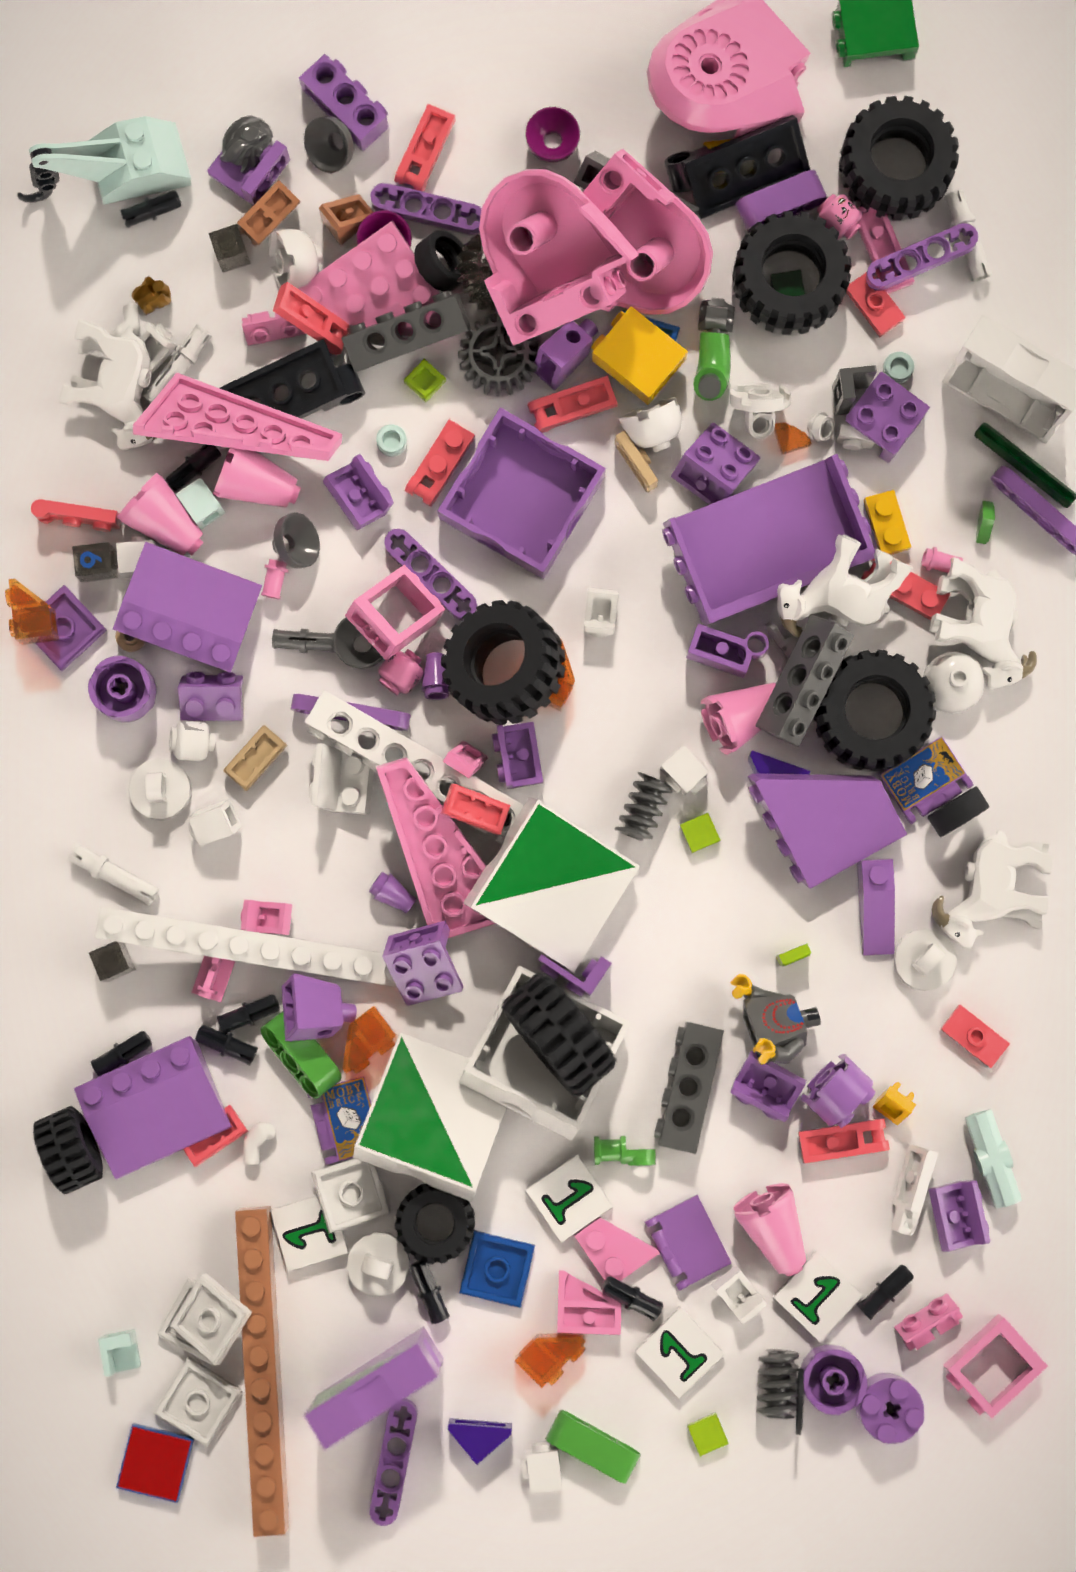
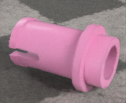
[921,547,963,573]
[261,559,289,599]

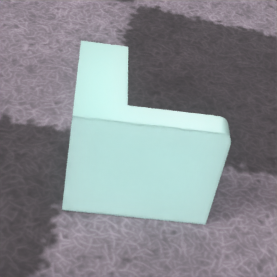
[175,478,225,530]
[98,1329,141,1377]

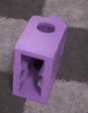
[534,318,598,391]
[281,973,357,1041]

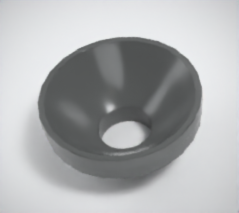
[304,116,354,173]
[272,512,320,569]
[333,618,383,669]

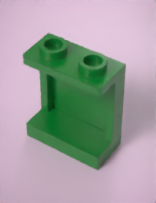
[832,0,919,67]

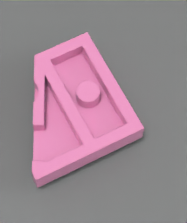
[574,1217,660,1281]
[557,1270,621,1335]

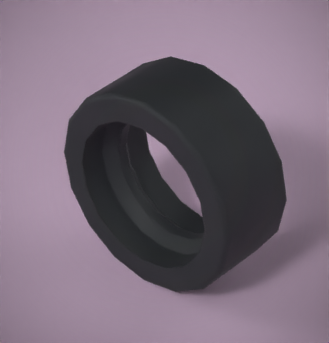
[414,230,472,292]
[927,786,990,837]

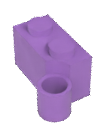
[686,624,769,678]

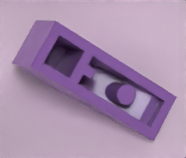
[857,859,895,956]

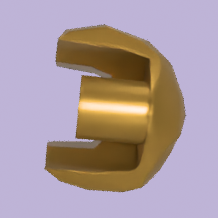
[132,276,171,315]

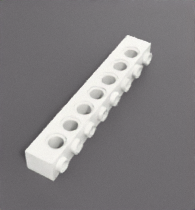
[304,690,524,844]

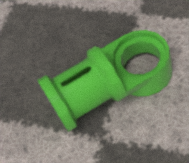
[594,1136,656,1166]

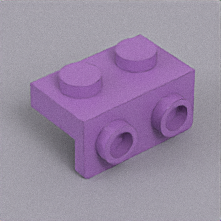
[323,454,394,530]
[178,672,243,721]
[492,722,543,789]
[730,1051,807,1122]
[928,1180,990,1252]

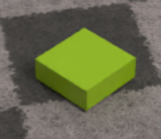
[404,358,447,402]
[679,813,721,853]
[776,943,811,967]
[687,1412,729,1456]

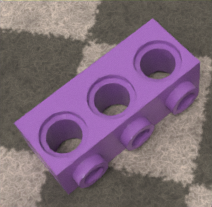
[299,54,389,151]

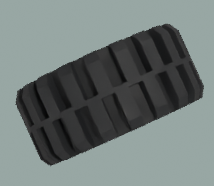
[839,96,959,221]
[732,211,852,335]
[441,600,566,725]
[813,650,936,772]
[501,973,617,1096]

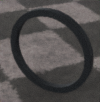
[796,1368,804,1435]

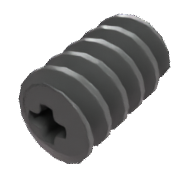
[615,772,673,841]
[756,1349,799,1419]

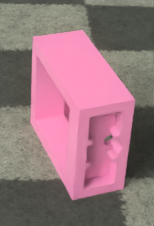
[345,564,446,661]
[943,1314,1048,1418]

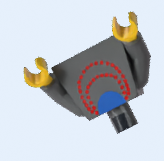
[730,974,821,1065]

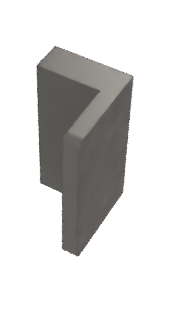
[832,365,877,415]

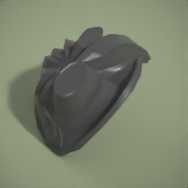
[220,115,273,173]

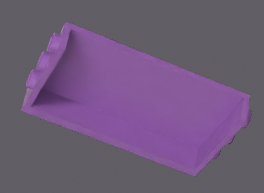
[662,454,875,626]

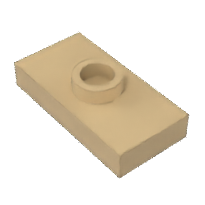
[614,430,658,493]
[223,725,288,791]

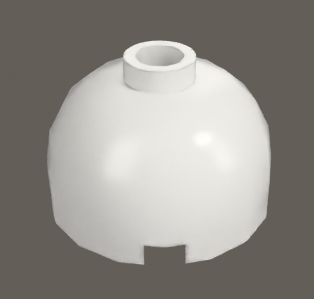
[268,229,322,289]
[619,397,682,452]
[923,651,985,714]

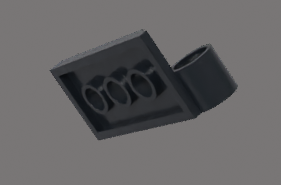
[664,115,811,219]
[219,339,365,419]

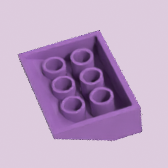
[112,542,262,673]
[74,1036,232,1179]

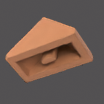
[319,194,374,246]

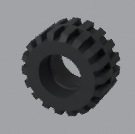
[33,1106,103,1194]
[395,1183,475,1264]

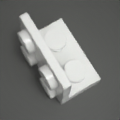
[309,743,374,814]

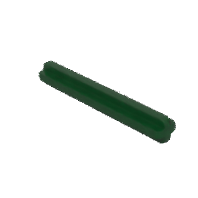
[974,422,1076,508]

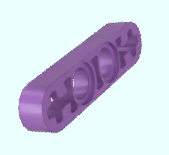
[371,183,481,235]
[866,223,978,291]
[991,465,1076,555]
[384,529,477,621]
[290,694,411,731]
[370,1399,418,1526]

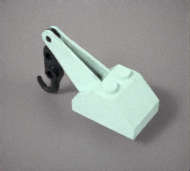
[17,116,191,205]

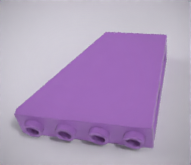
[747,773,907,889]

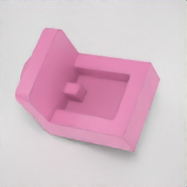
[241,900,292,935]

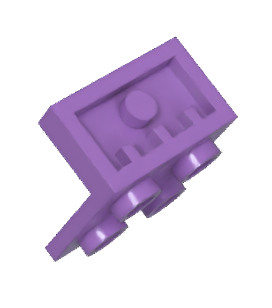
[207,140,290,206]
[845,372,930,464]
[671,423,761,505]
[382,921,464,1006]
[538,954,612,997]

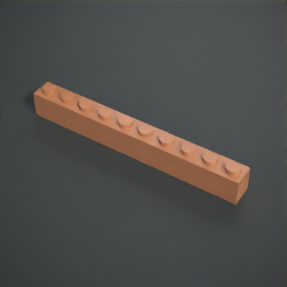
[235,1206,290,1537]

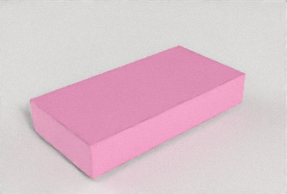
[443,741,488,778]

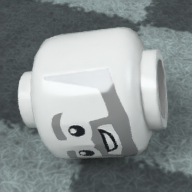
[169,720,215,762]

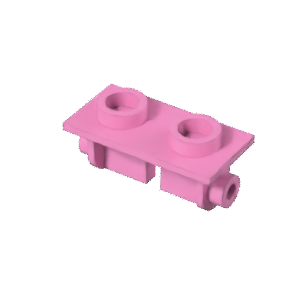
[242,311,306,346]
[192,956,235,1002]
[894,1294,963,1351]

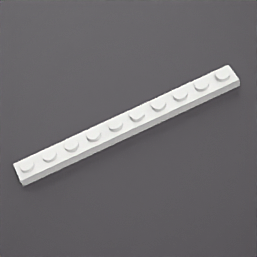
[95,907,397,987]

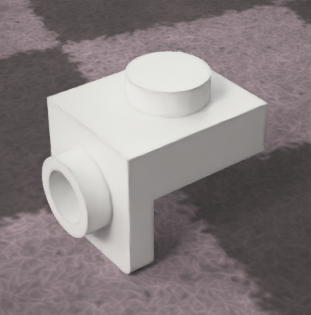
[140,322,177,373]
[836,424,875,450]
[583,588,619,638]
[712,1265,766,1324]

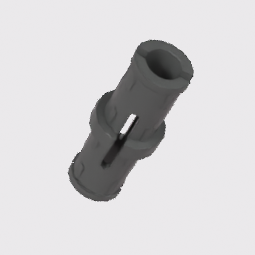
[272,628,335,653]

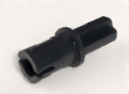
[120,190,182,228]
[166,444,222,491]
[217,995,280,1034]
[195,1025,258,1066]
[91,1031,152,1076]
[410,1260,450,1324]
[857,1264,914,1320]
[601,1277,663,1321]

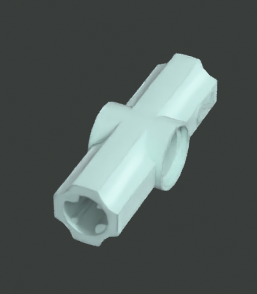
[965,1109,1022,1209]

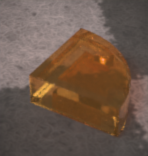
[774,423,812,455]

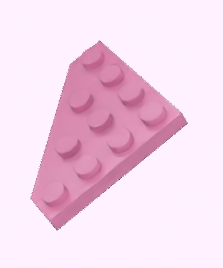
[298,221,441,337]

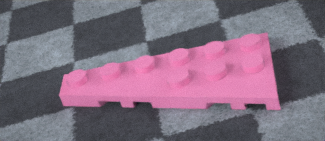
[133,373,342,461]
[377,757,495,938]

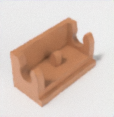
[236,180,301,246]

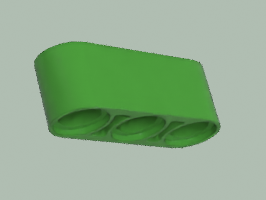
[260,1011,342,1099]
[545,1410,641,1484]

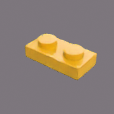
[863,490,911,555]

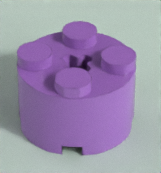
[88,656,156,722]
[801,1054,876,1128]
[800,1344,867,1415]
[855,1372,924,1444]

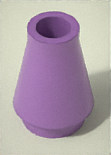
[421,652,449,700]
[369,871,417,913]

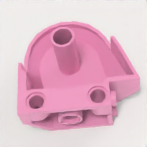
[647,0,810,139]
[583,149,713,315]
[479,169,639,346]

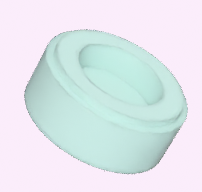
[883,352,914,384]
[376,424,407,457]

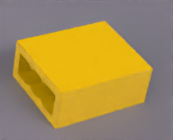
[591,306,688,405]

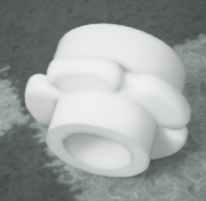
[807,412,835,442]

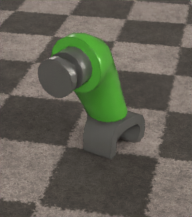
[693,298,735,401]

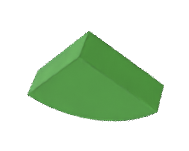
[976,501,995,544]

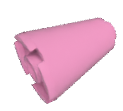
[213,448,301,508]
[117,473,204,556]
[700,683,776,755]
[733,1183,806,1276]

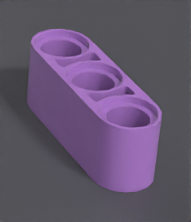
[736,170,827,233]

